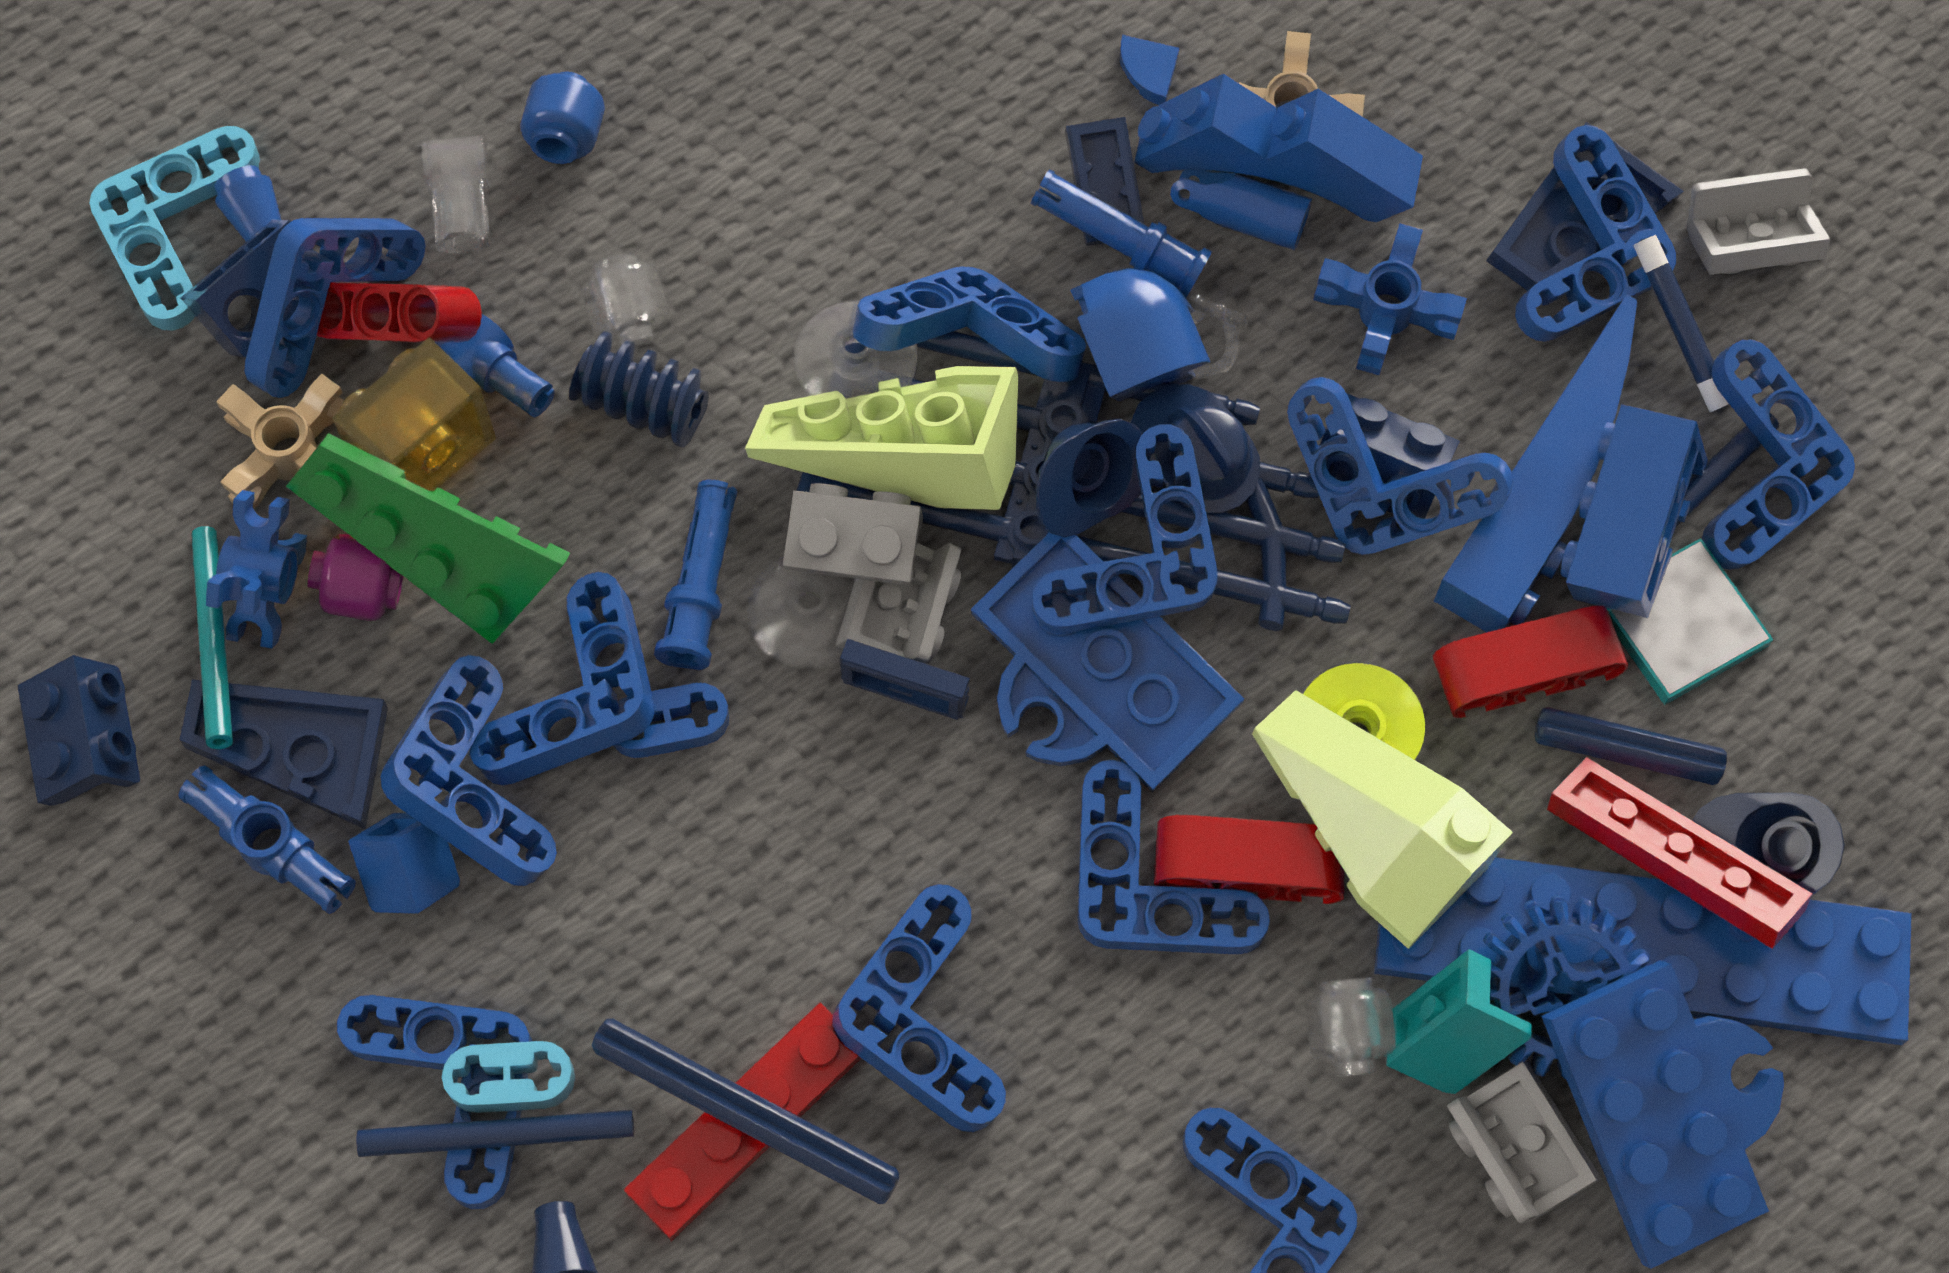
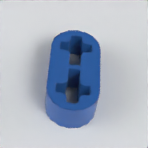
[613,683,729,758]

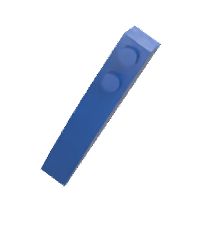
[1434,294,1637,632]

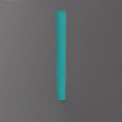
[191,526,233,749]

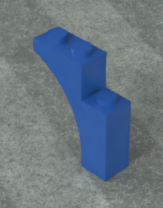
[1134,74,1423,222]

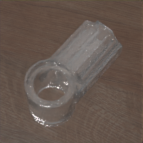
[422,135,491,256]

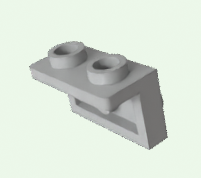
[1687,168,1830,275]
[783,483,923,586]
[835,543,961,663]
[1447,1062,1602,1224]

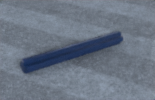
[591,1018,899,1204]

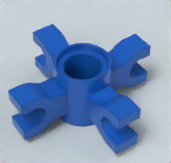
[1313,223,1467,375]
[206,490,307,649]

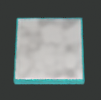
[1607,538,1773,705]

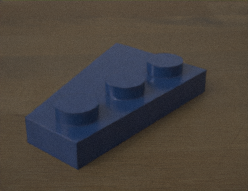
[1486,122,1684,291]
[180,679,388,829]

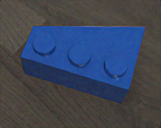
[1561,404,1708,618]

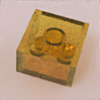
[332,337,496,491]

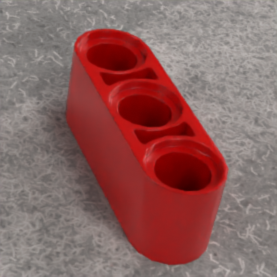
[316,282,482,343]
[1432,605,1628,718]
[1154,815,1345,904]

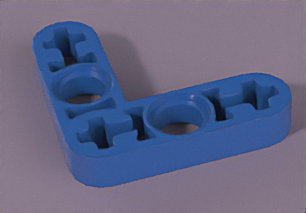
[1515,125,1676,342]
[244,218,426,398]
[852,266,1086,382]
[1702,340,1855,570]
[1287,377,1514,555]
[1032,424,1217,633]
[469,572,655,785]
[380,655,557,886]
[1077,760,1270,954]
[832,884,1006,1132]
[337,995,532,1209]
[1183,1107,1357,1273]

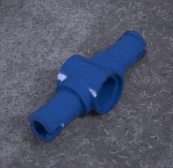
[426,314,555,418]
[178,765,356,914]

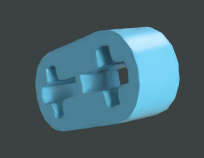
[442,1041,575,1113]

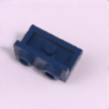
[1309,393,1460,519]
[17,655,140,806]

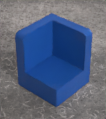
[348,813,460,914]

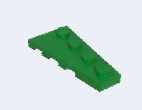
[286,433,570,644]

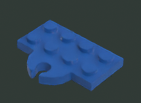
[971,532,1244,793]
[1541,960,1784,1269]

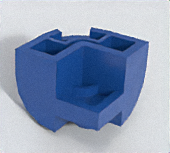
[1070,268,1210,402]

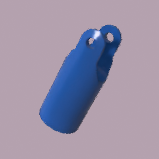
[1170,170,1312,251]

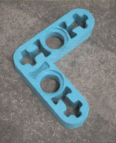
[89,126,260,330]

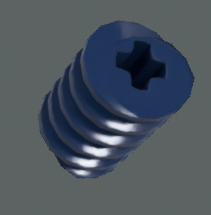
[569,331,709,447]

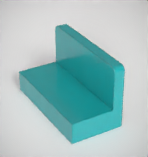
[1386,949,1532,1094]

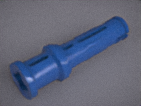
[1030,169,1212,298]
[654,479,737,670]

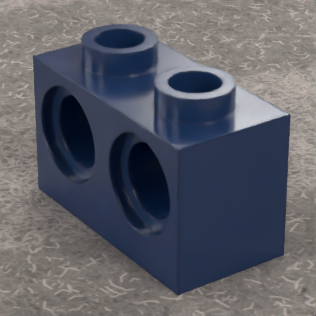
[181,219,315,358]

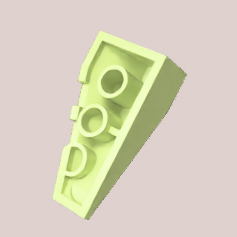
[745,366,1018,510]
[1252,690,1513,949]

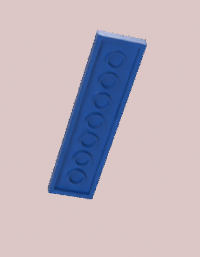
[1374,857,1912,1045]

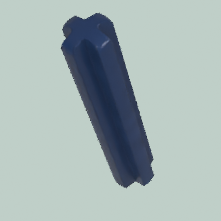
[1534,707,1727,785]

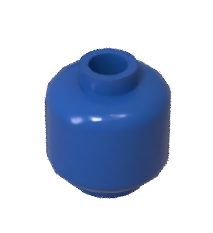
[520,71,605,164]

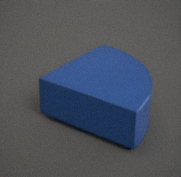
[1120,35,1179,105]

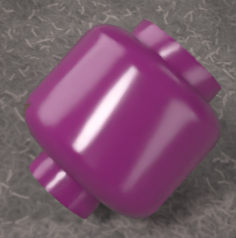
[307,534,404,621]

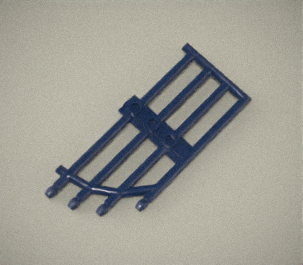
[796,307,1351,631]

